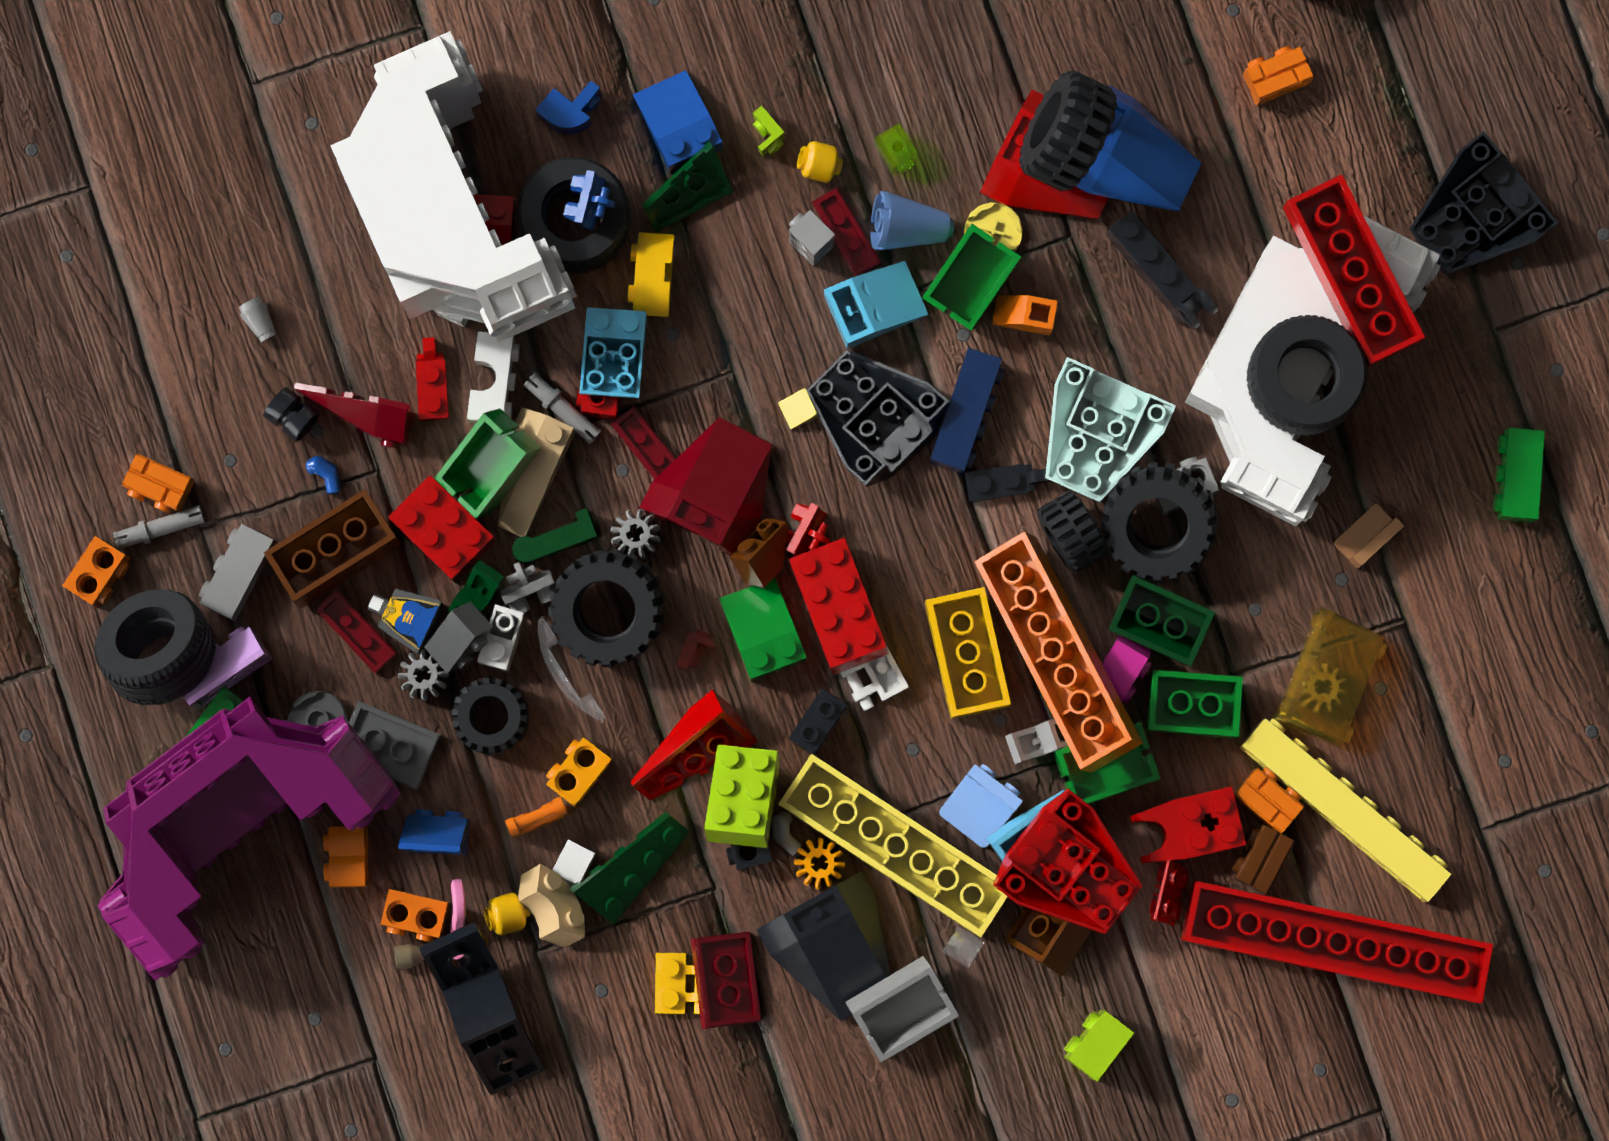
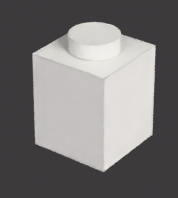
[553,840,596,887]

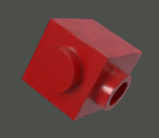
[576,389,621,420]

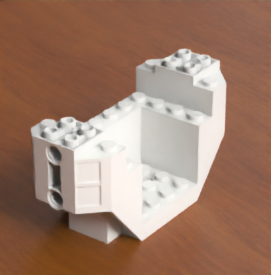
[331,31,577,342]
[1185,216,1440,527]

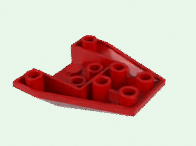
[980,89,1108,219]
[993,789,1143,934]

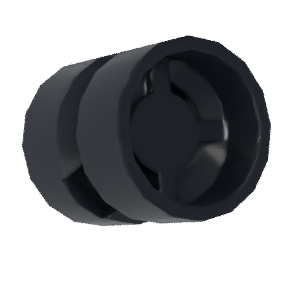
[263,387,320,442]

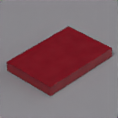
[691,931,762,1029]

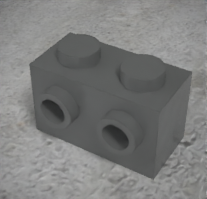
[424,601,493,674]

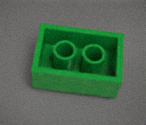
[1145,670,1243,739]

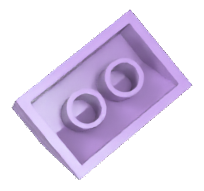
[184,627,273,709]

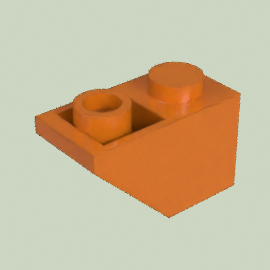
[992,295,1058,336]

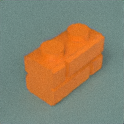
[1243,46,1314,106]
[122,453,195,514]
[1234,768,1304,834]

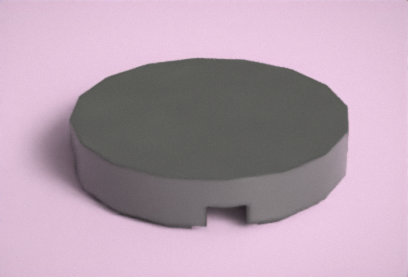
[288,691,348,727]

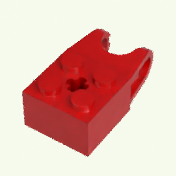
[1130,786,1246,863]

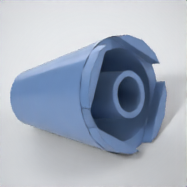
[870,191,954,250]

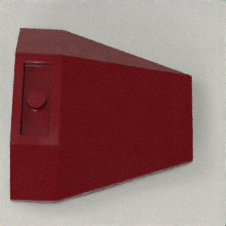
[639,417,772,556]

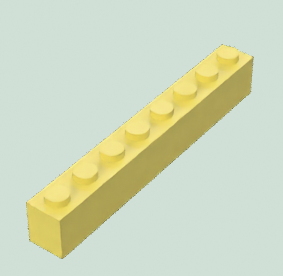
[1239,718,1451,903]

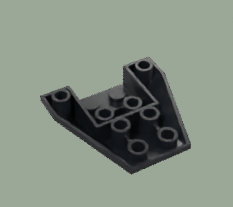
[1409,131,1559,275]
[806,350,950,487]
[756,871,890,1021]

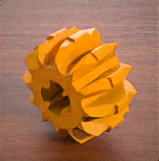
[794,838,845,889]

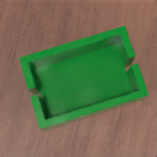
[922,224,1023,331]
[434,408,542,519]
[1053,722,1161,804]

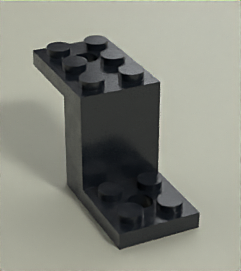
[419,922,546,1096]

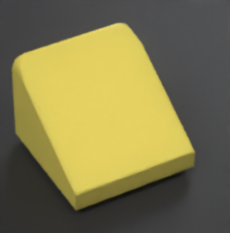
[778,388,818,429]

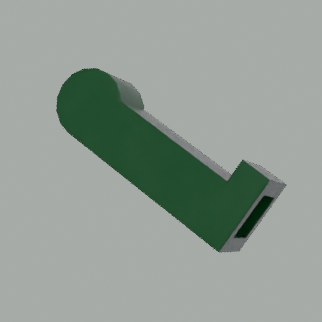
[512,508,598,565]

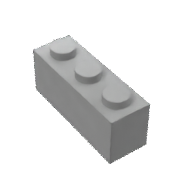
[199,523,277,622]

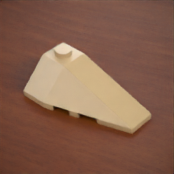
[498,407,576,537]

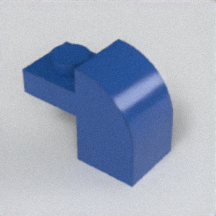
[535,81,602,135]

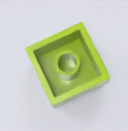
[1064,1010,1134,1081]

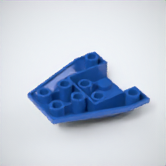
[1076,85,1201,212]

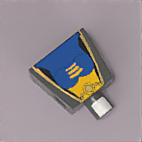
[368,589,444,655]

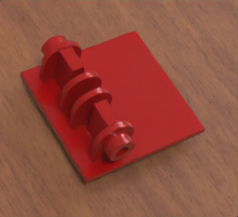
[1148,860,1189,926]

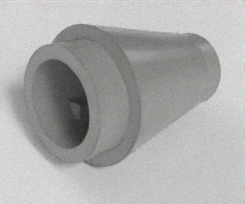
[239,296,276,342]

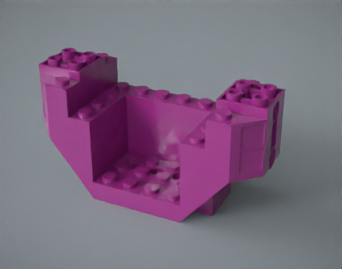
[98,697,401,981]

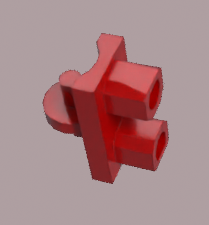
[786,503,831,557]

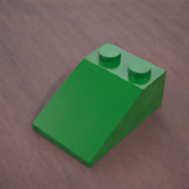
[719,577,807,682]

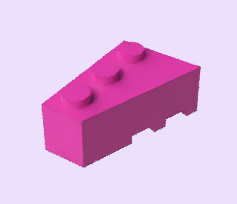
[1102,635,1152,704]

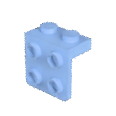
[939,764,1022,848]

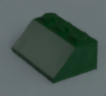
[1108,575,1215,667]

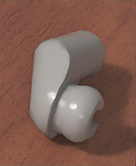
[771,811,802,856]

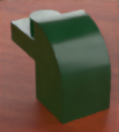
[446,560,504,616]

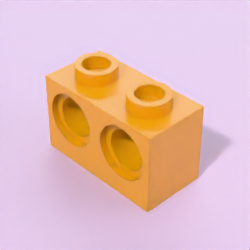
[546,737,613,808]

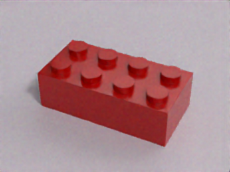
[789,537,889,675]

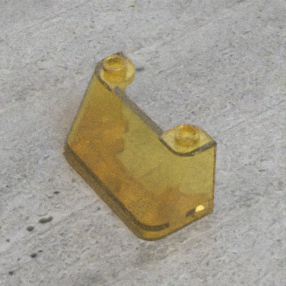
[1272,607,1387,748]

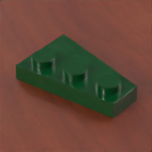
[642,141,734,232]

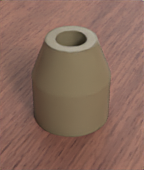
[394,944,424,970]

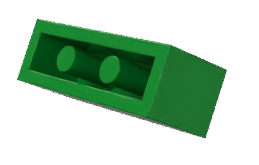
[1493,428,1545,523]

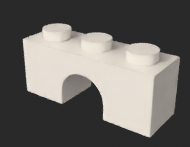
[467,331,520,424]

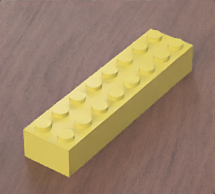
[778,754,1007,938]

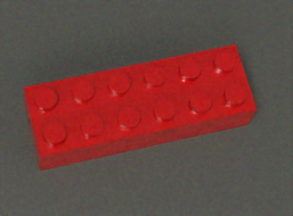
[1283,174,1425,369]

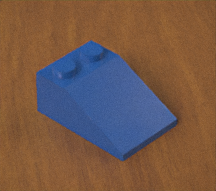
[633,70,723,174]
[398,809,470,855]

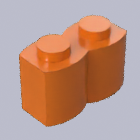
[323,826,369,888]

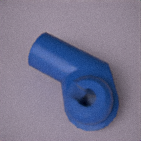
[306,456,342,495]

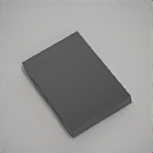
[349,701,442,790]

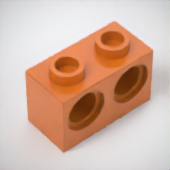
[62,536,130,608]
[381,889,450,942]

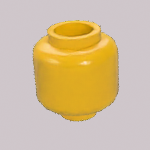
[797,141,843,183]
[484,892,531,936]

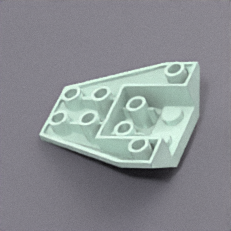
[1045,357,1176,502]

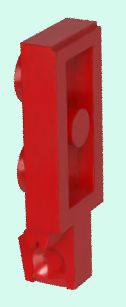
[415,337,449,421]

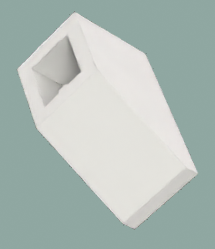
[477,604,524,673]

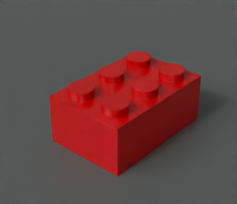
[388,475,496,583]

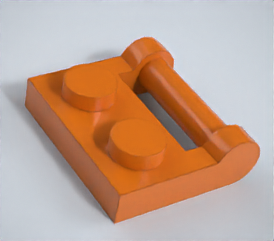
[505,796,570,838]

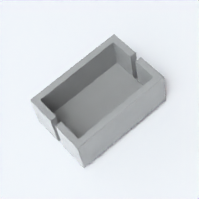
[845,956,959,1062]

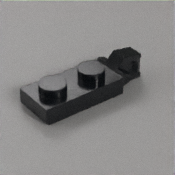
[965,464,1049,503]

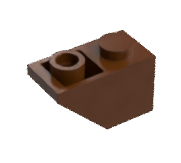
[729,517,788,588]

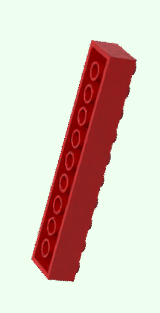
[1180,881,1493,1004]

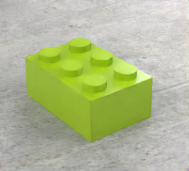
[704,745,780,848]

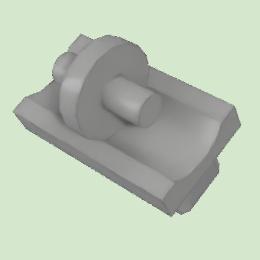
[500,562,554,613]

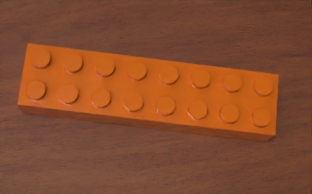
[974,531,1143,773]

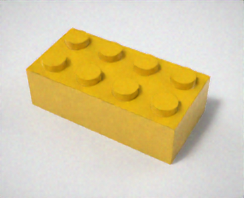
[925,587,1011,719]

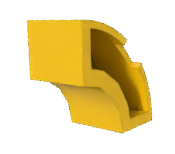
[628,232,674,317]

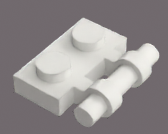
[840,643,909,711]

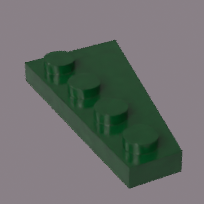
[569,812,690,925]

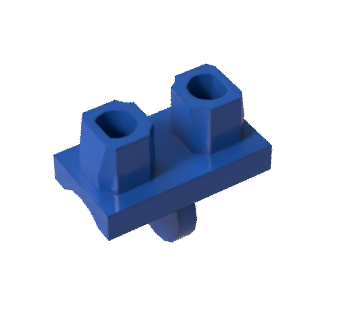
[563,170,616,231]

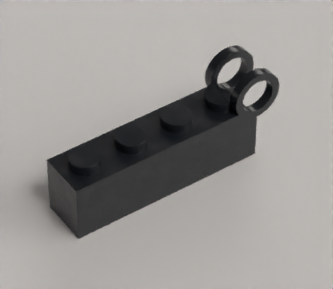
[1106,210,1218,330]

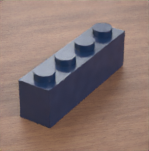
[930,348,1005,474]

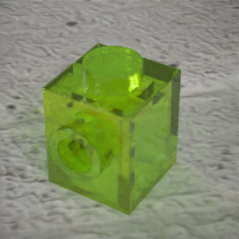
[874,123,918,174]

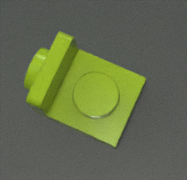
[752,105,785,156]

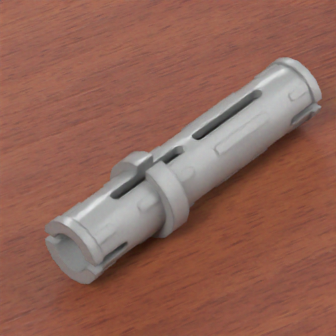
[523,372,602,445]
[113,505,205,550]

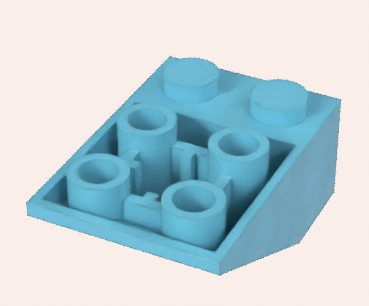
[824,261,928,349]
[579,307,647,399]

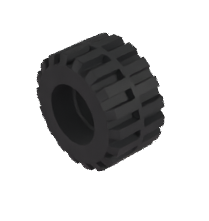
[1037,490,1107,573]
[452,678,529,755]

